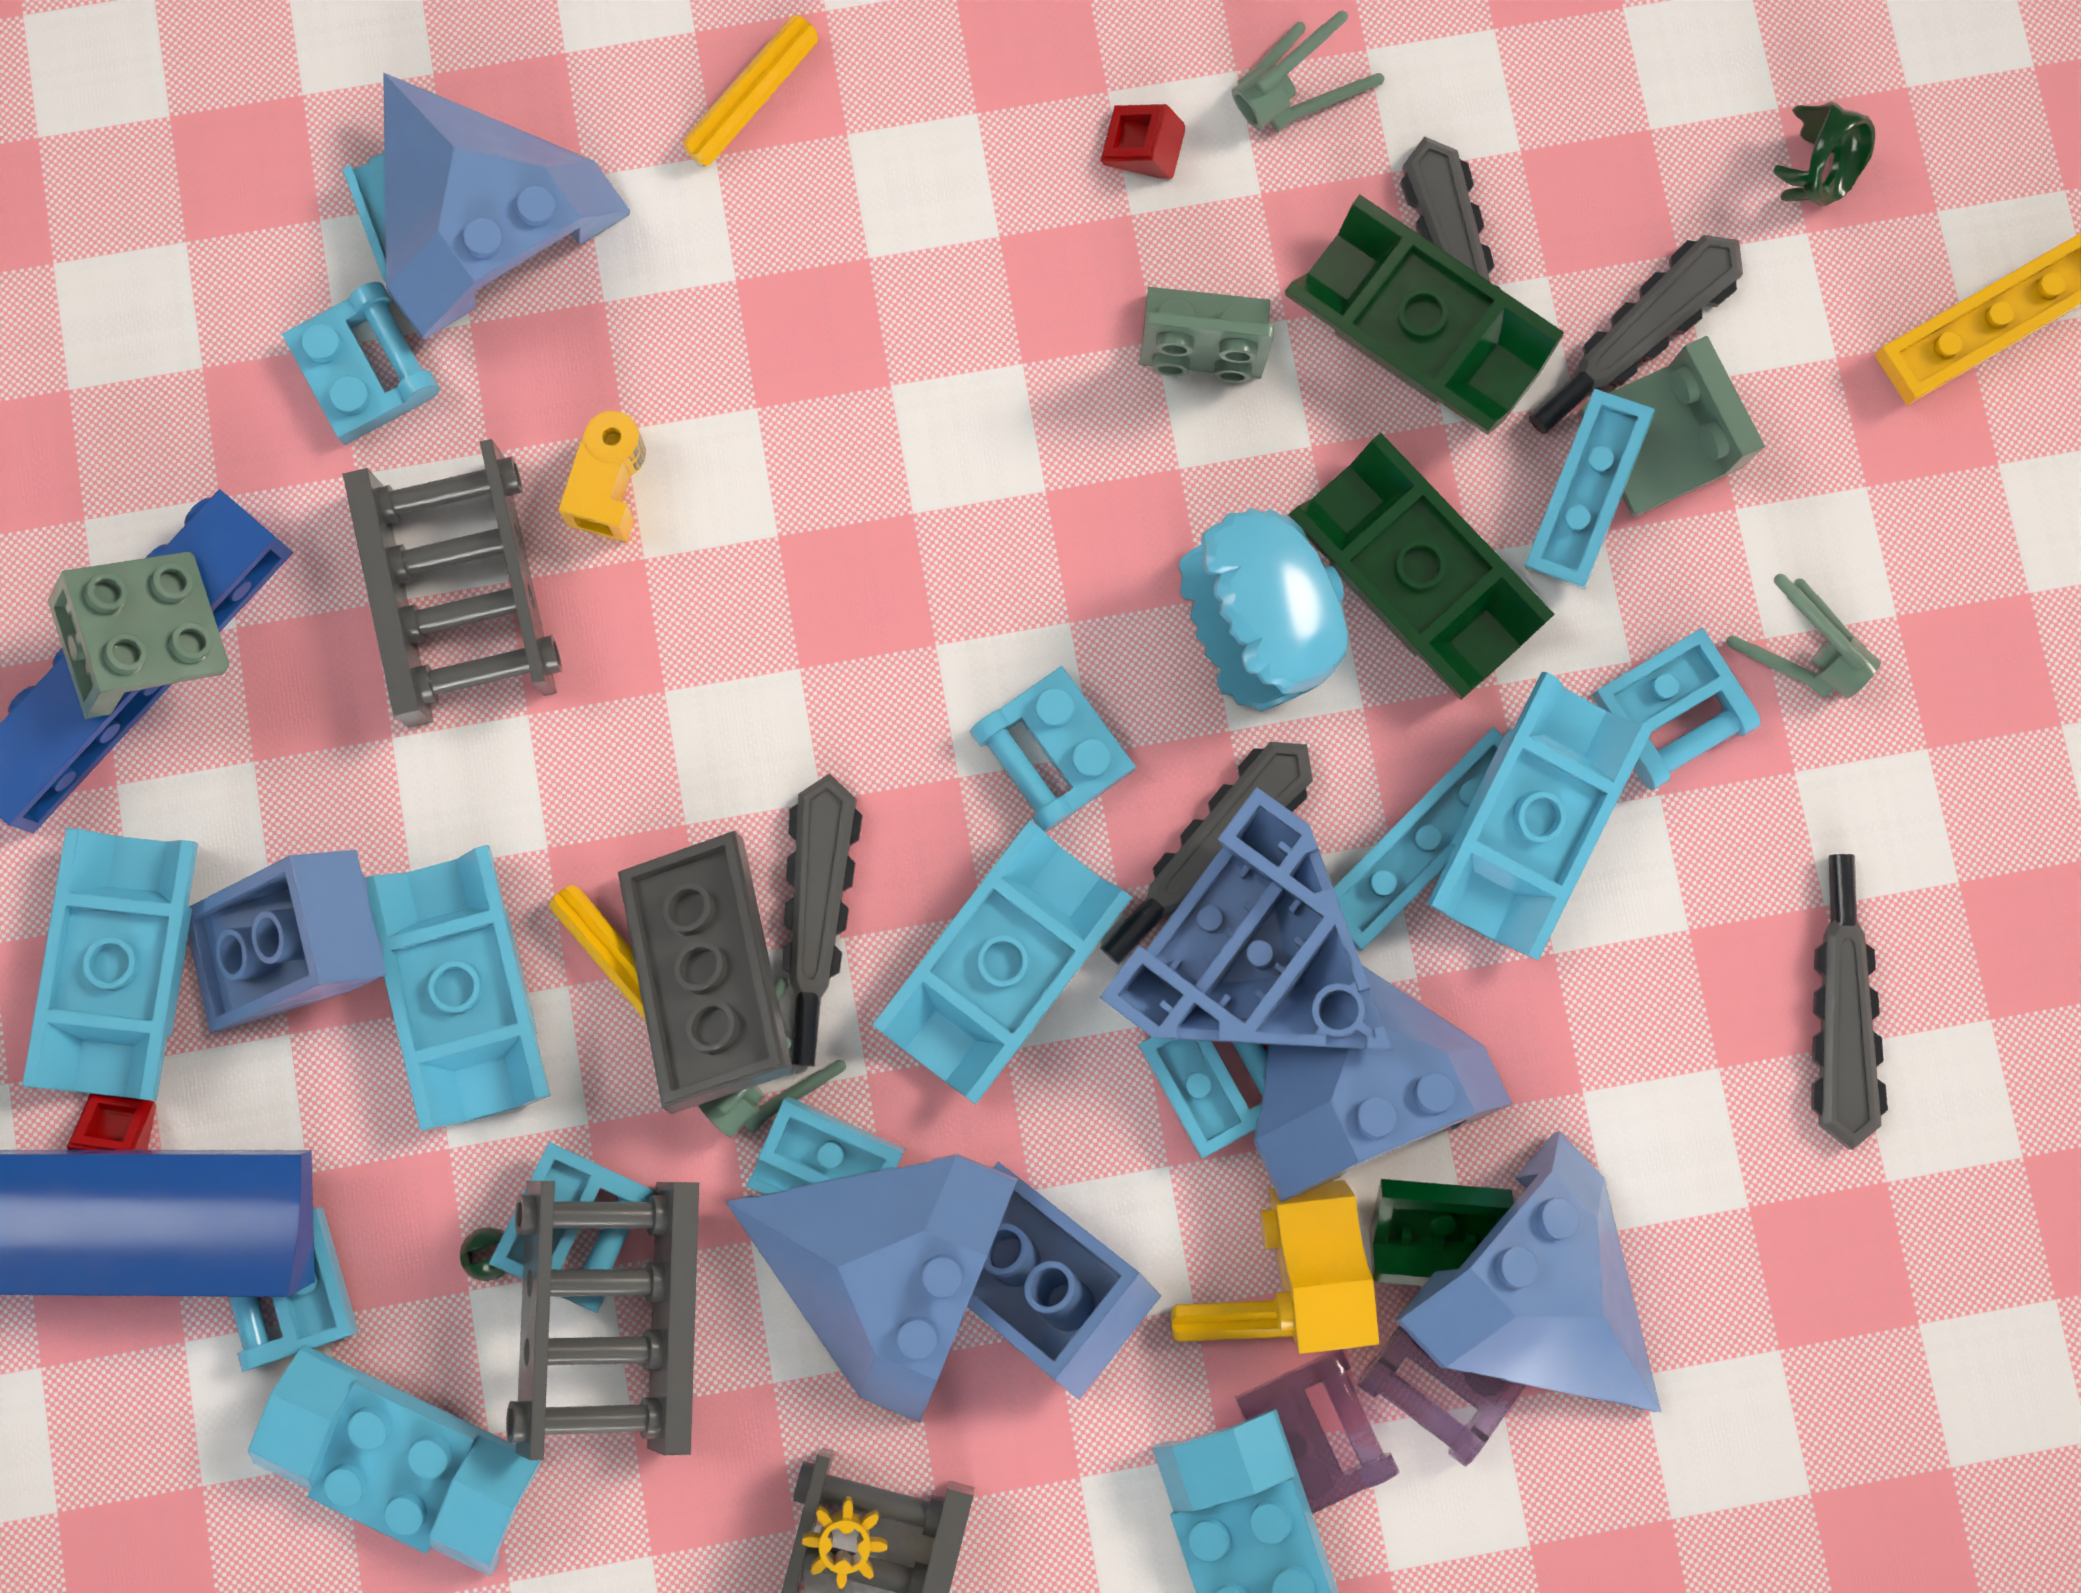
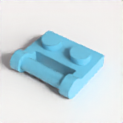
[282,282,440,445]
[1591,627,1761,790]
[969,666,1136,833]
[1138,1037,1267,1159]
[489,1142,656,1313]
[229,1207,359,1372]

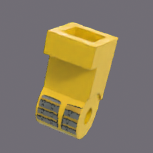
[558,410,646,543]

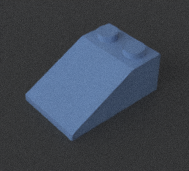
[188,850,386,1033]
[967,1161,1161,1400]

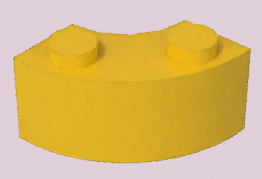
[1260,1180,1380,1354]

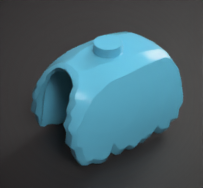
[1179,508,1348,711]

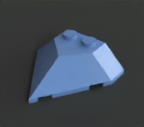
[383,72,630,341]
[1100,787,1393,1051]
[1254,965,1512,1202]
[1395,1131,1661,1412]
[726,1154,1018,1423]

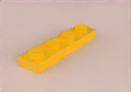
[1874,233,2081,406]

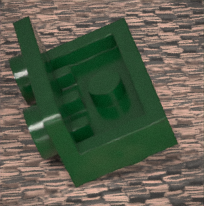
[1369,1179,1514,1286]

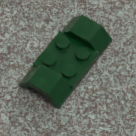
[1285,194,1564,435]
[1288,432,1555,700]

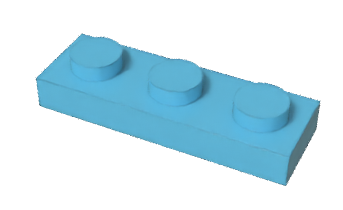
[1525,388,1655,590]

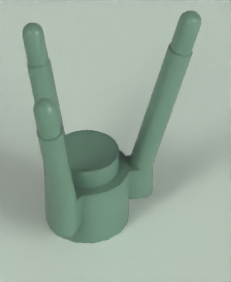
[1232,10,1384,132]
[1726,574,1881,699]
[697,978,846,1138]

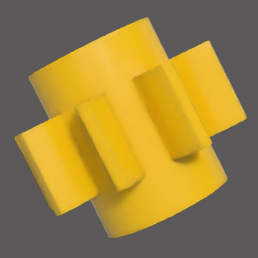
[802,1496,887,1589]

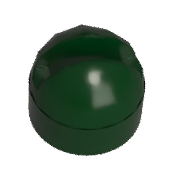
[460,1227,507,1281]

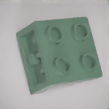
[1139,287,1274,383]
[1579,336,1765,516]
[48,552,229,719]

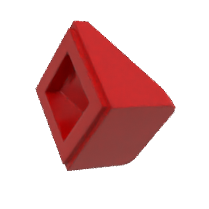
[1100,104,1185,179]
[67,1093,156,1150]

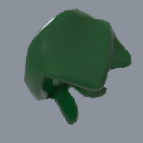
[1773,101,1875,206]

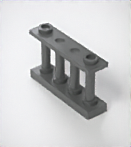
[342,439,562,728]
[506,1181,699,1460]
[781,1448,975,1593]

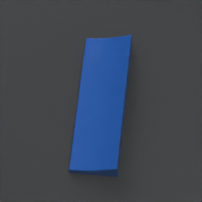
[0,1150,315,1297]

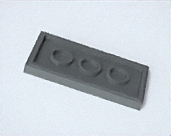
[618,831,794,1114]

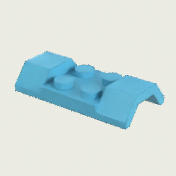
[1427,672,1652,961]
[872,820,1133,1105]
[22,827,198,1101]
[365,845,551,1131]
[248,1345,542,1577]
[1152,1408,1339,1593]

